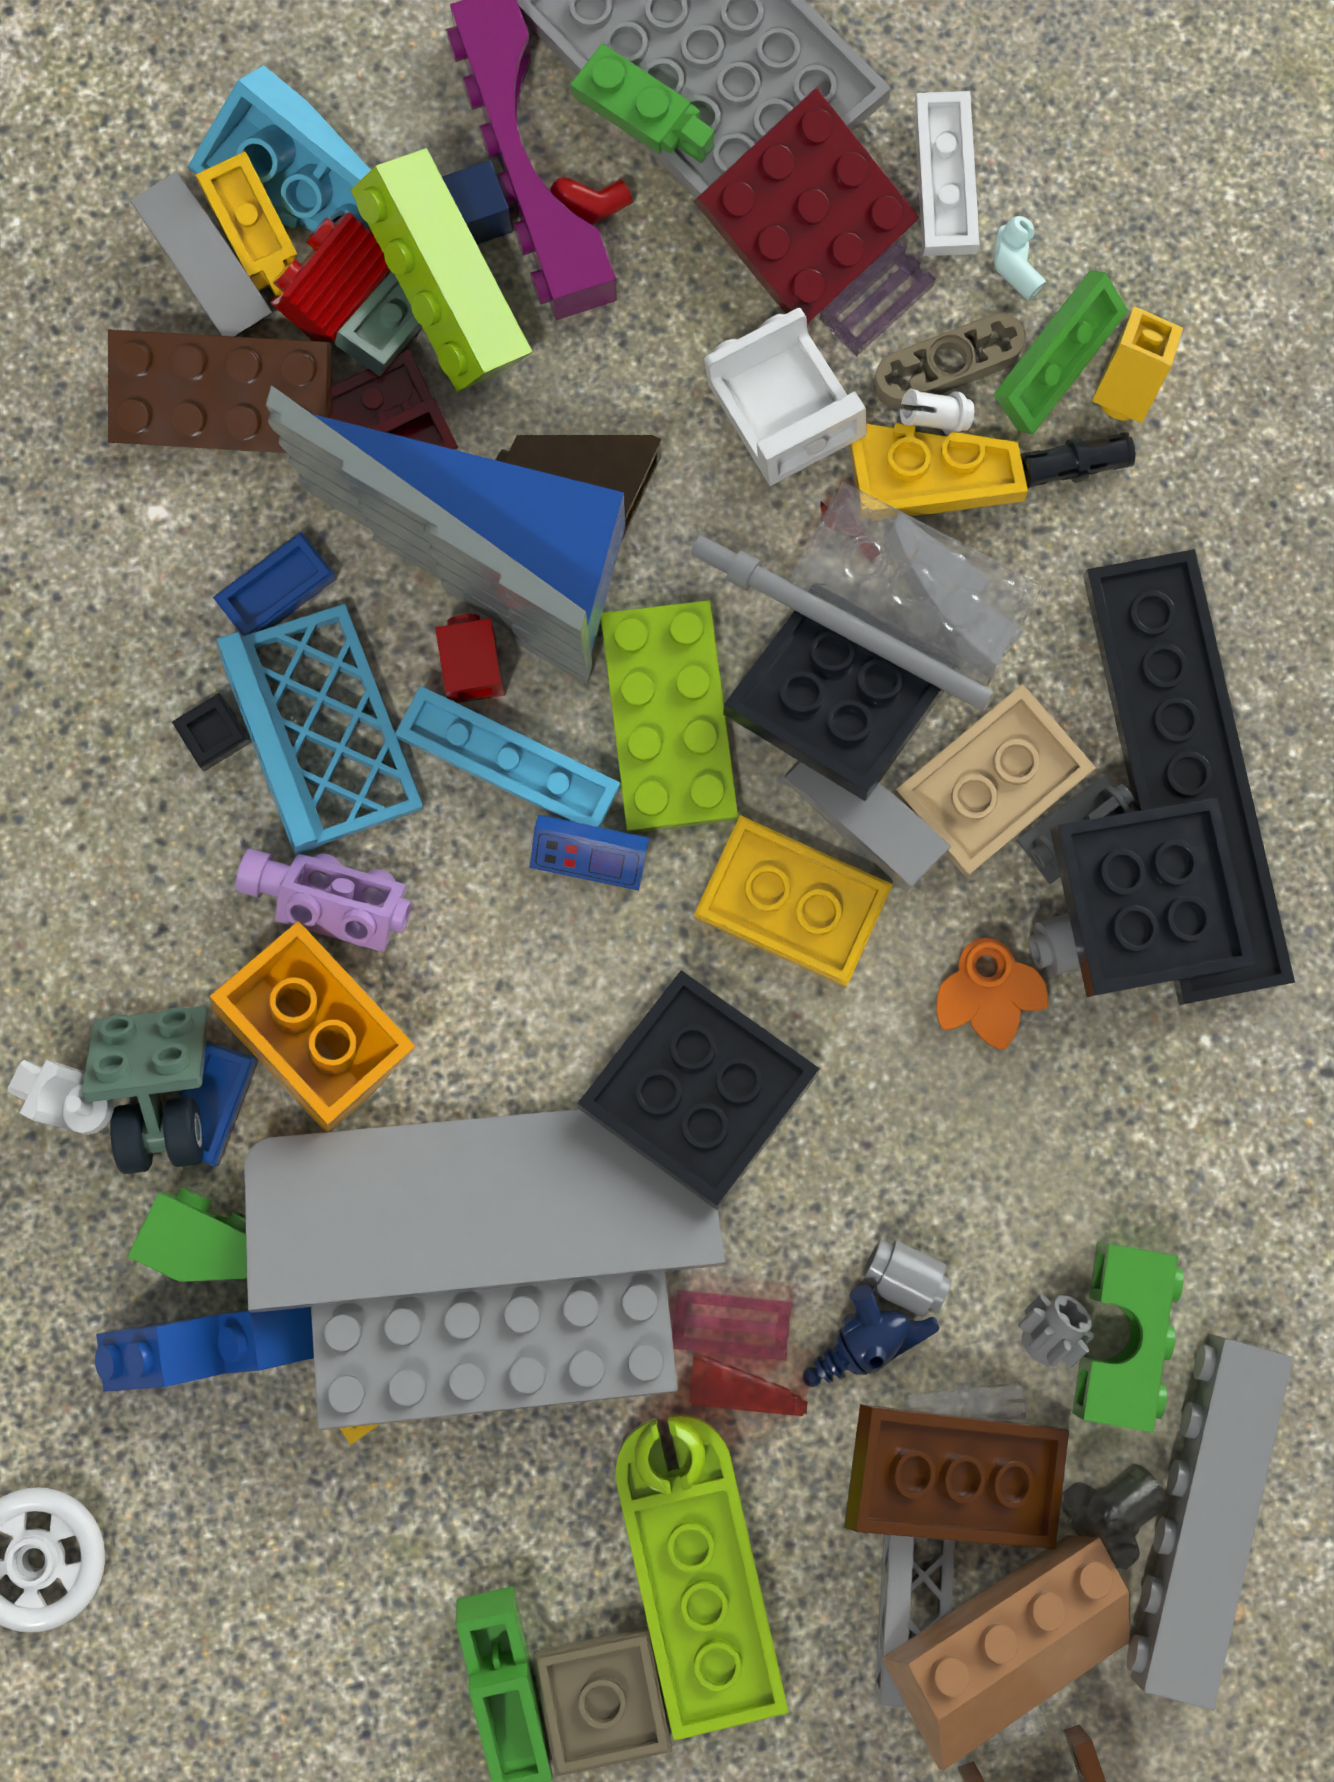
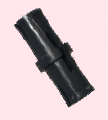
[1020,432,1136,488]

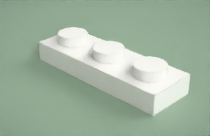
[914,91,980,256]

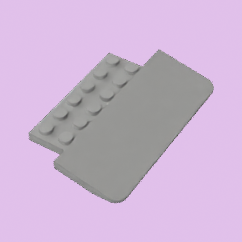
[244,1109,725,1430]

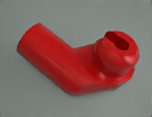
[550,177,633,225]

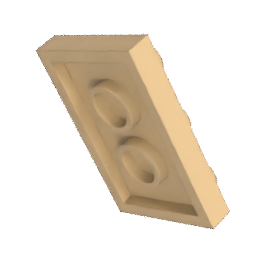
[894,684,1096,877]

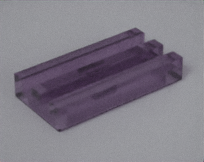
[819,241,936,357]

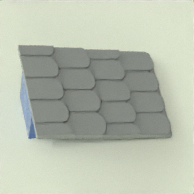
[266,385,625,686]

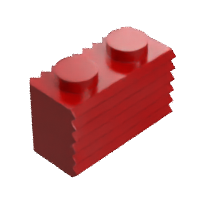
[270,212,390,343]

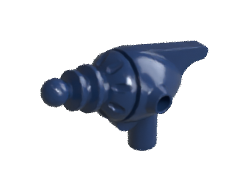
[802,1285,939,1387]

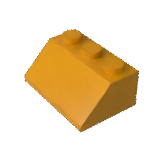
[209,921,415,1132]

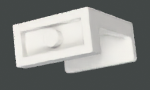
[704,308,866,486]

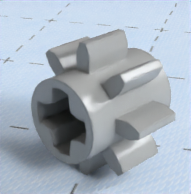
[1018,1294,1094,1367]

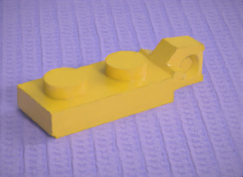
[195,151,297,297]

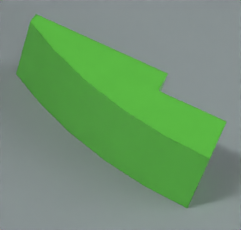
[456,1586,553,1782]

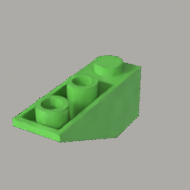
[127,1186,247,1282]

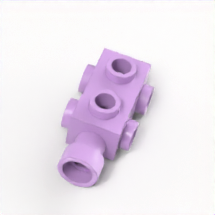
[235,848,412,952]

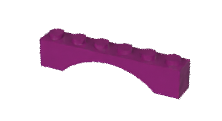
[445,0,617,320]

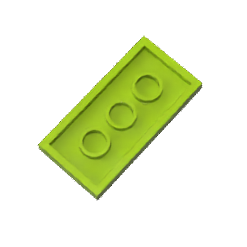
[601,600,738,834]

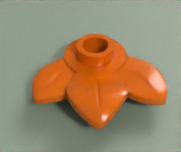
[936,938,1048,1050]

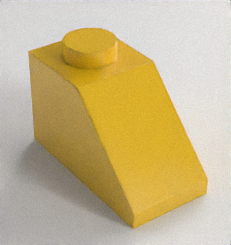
[1092,306,1183,424]

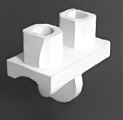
[8,1059,114,1135]

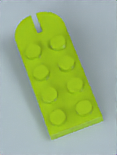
[615,1414,789,1741]

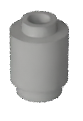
[1028,913,1080,976]
[861,1239,952,1317]

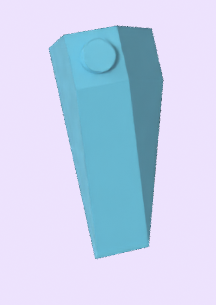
[188,65,374,236]

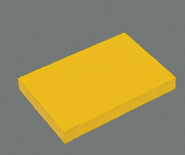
[693,815,893,988]

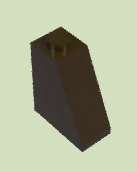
[495,435,661,543]

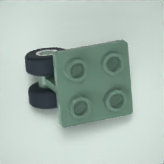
[82,1006,209,1174]

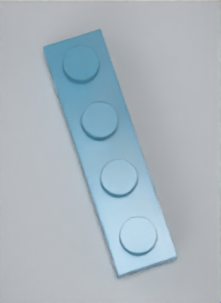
[395,685,621,828]

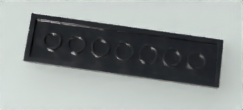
[1083,549,1295,1005]

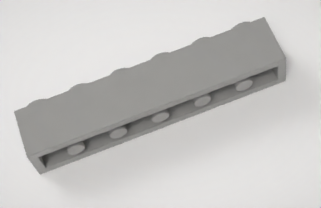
[1127,1334,1294,1711]

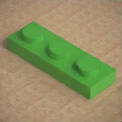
[993,270,1128,435]

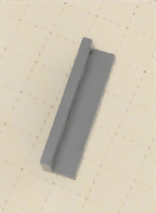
[874,1534,955,1707]

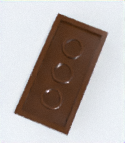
[108,329,332,453]
[844,1404,1069,1549]

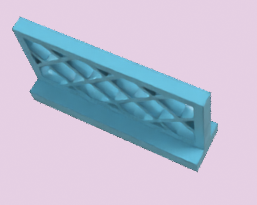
[217,604,423,857]

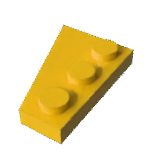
[848,423,1028,523]

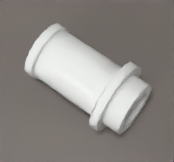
[900,389,975,435]

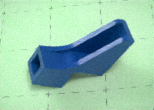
[95,1307,314,1392]

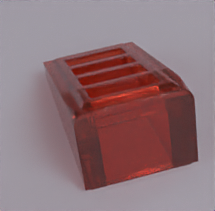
[688,1353,808,1416]

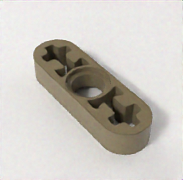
[873,313,1026,409]

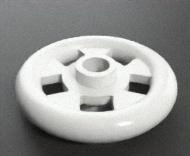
[0,1487,105,1632]

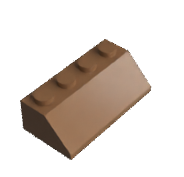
[882,1535,1130,1771]

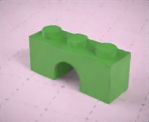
[1072,1242,1184,1433]

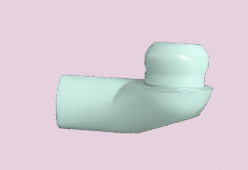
[994,216,1047,302]

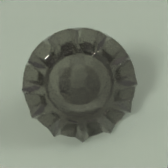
[1061,1463,1168,1570]

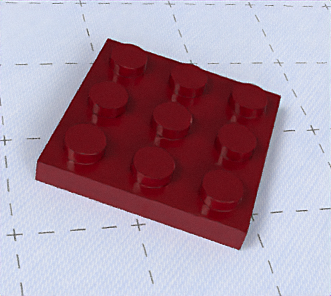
[693,87,920,324]

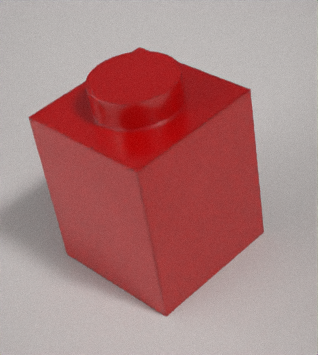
[435,614,505,703]

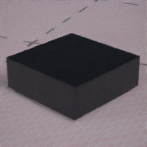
[172,693,252,772]

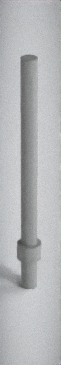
[691,535,995,712]

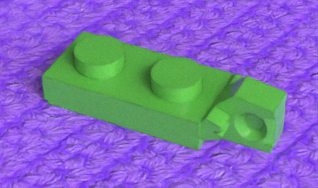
[570,43,715,163]

